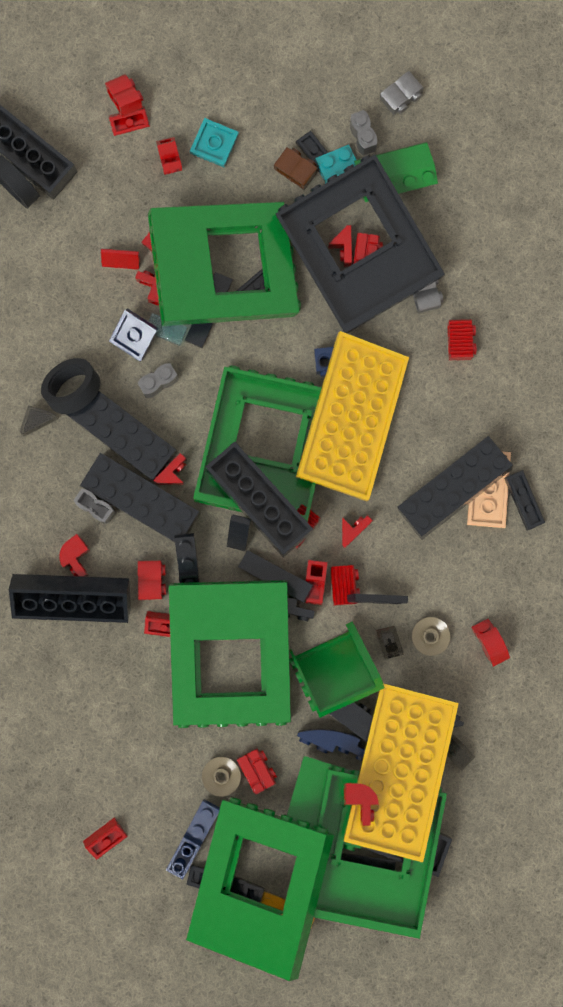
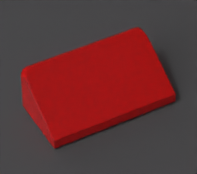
[109,106,150,136]
[101,249,140,270]
[144,611,170,637]
[83,818,128,860]

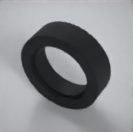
[0,155,40,209]
[41,358,101,414]

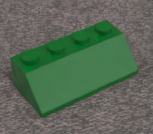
[354,142,438,202]

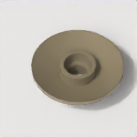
[412,617,450,656]
[202,757,241,797]

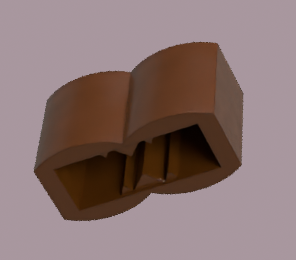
[274,147,317,190]

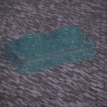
[148,313,187,346]

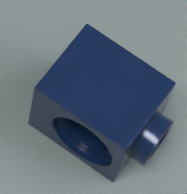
[314,347,333,377]

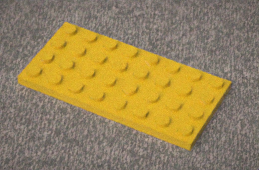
[296,331,409,501]
[343,683,459,862]

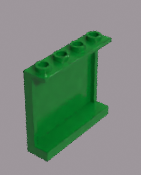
[289,621,385,718]
[287,756,361,851]

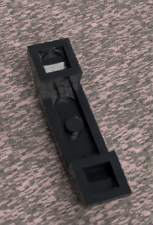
[186,865,265,903]

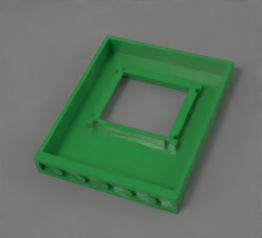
[147,202,301,326]
[193,365,322,522]
[169,580,291,728]
[314,766,447,939]
[186,797,334,981]

